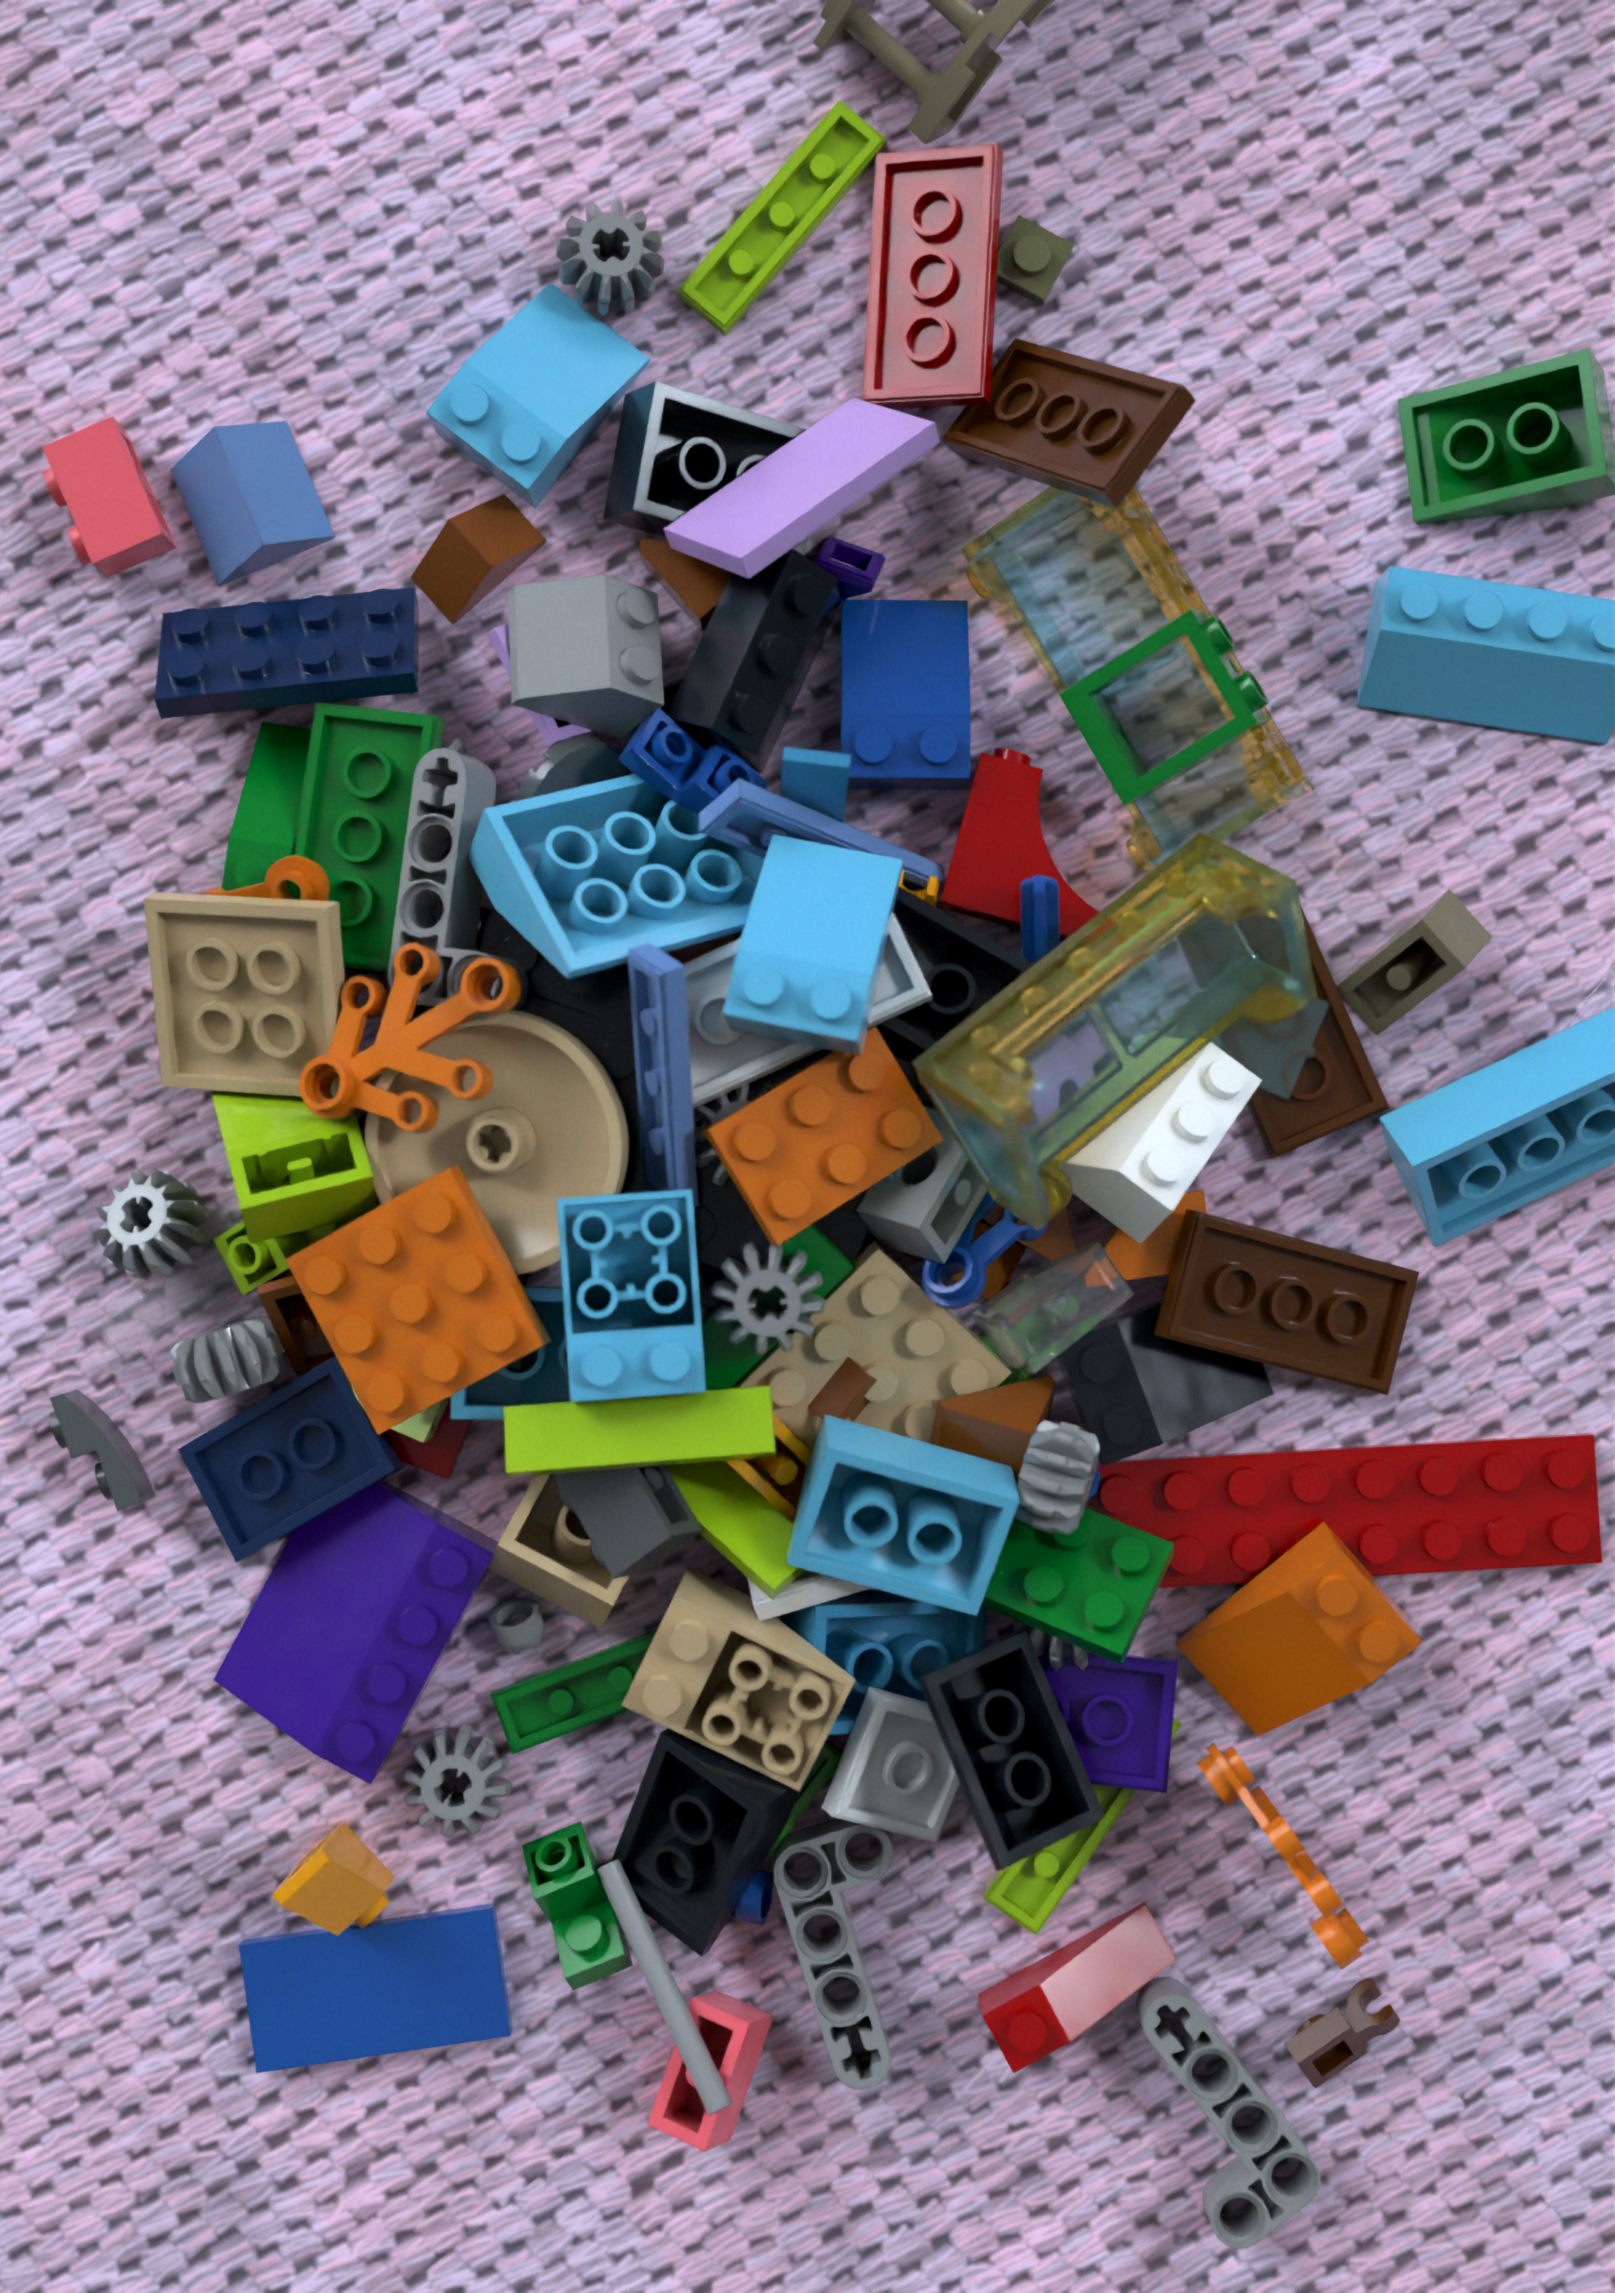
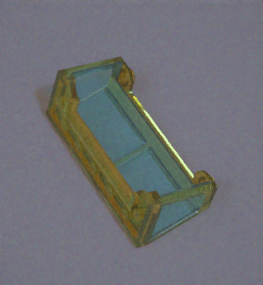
[961,485,1315,881]
[913,832,1317,1230]

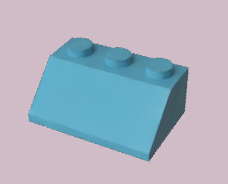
[787,1414,1020,1616]

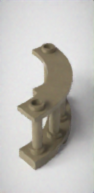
[813,0,1055,144]

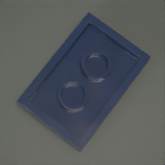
[178,1356,404,1563]

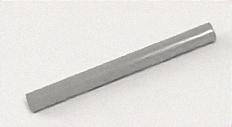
[596,1859,732,2116]

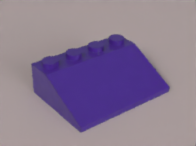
[214,1480,498,1784]

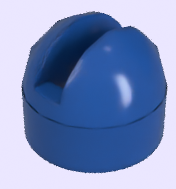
[731,1870,774,1925]

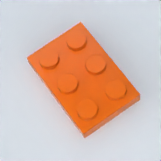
[703,1026,943,1245]

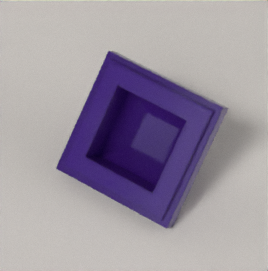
[814,536,886,599]

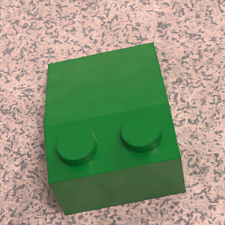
[1398,348,1615,525]

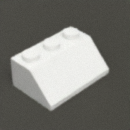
[1036,1033,1262,1244]

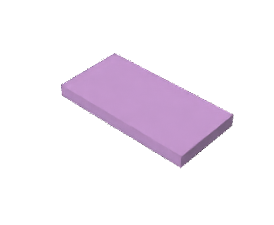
[664,398,940,579]

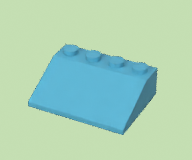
[467,774,765,979]

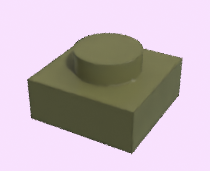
[996,215,1074,306]

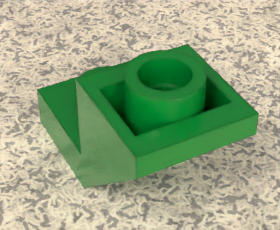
[522,1821,633,1990]

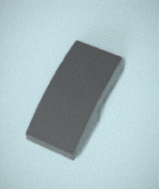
[49,1390,156,1511]

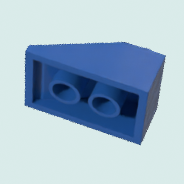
[840,599,971,790]

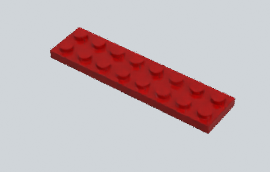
[1085,1433,1602,1588]

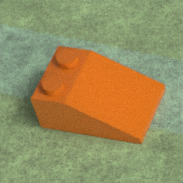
[1175,1522,1423,1736]

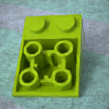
[211,1090,378,1244]

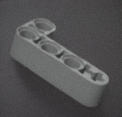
[388,748,529,1011]
[773,1818,893,2090]
[1136,1977,1321,2249]

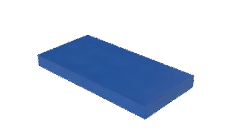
[239,1903,513,2073]

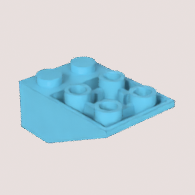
[557,1189,706,1402]

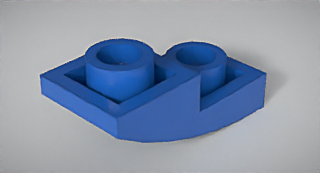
[618,707,768,815]

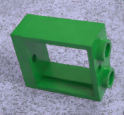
[1059,609,1268,805]

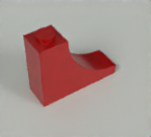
[937,748,1134,957]

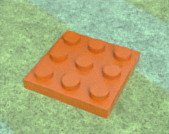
[285,1165,552,1435]

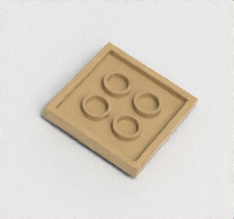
[144,892,345,1097]
[739,1240,1012,1450]

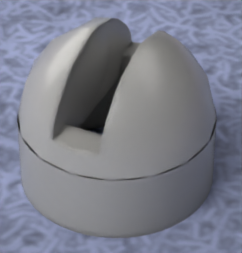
[490,1598,544,1655]

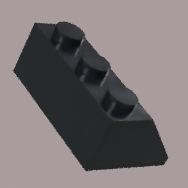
[667,548,841,773]
[917,1630,1105,1871]

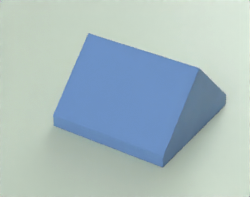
[170,421,336,586]

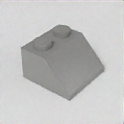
[507,574,664,739]

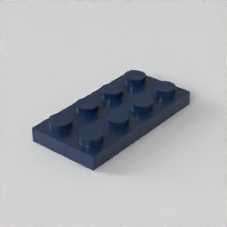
[154,587,419,719]

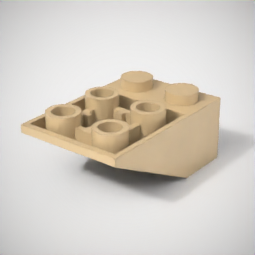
[622,1566,855,1792]

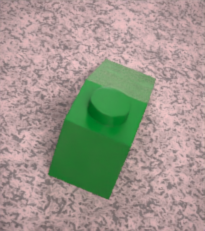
[222,722,311,891]

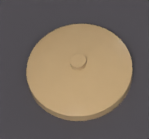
[365,1010,629,1275]

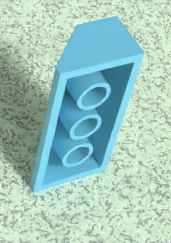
[1356,566,1615,745]
[1379,1007,1615,1248]

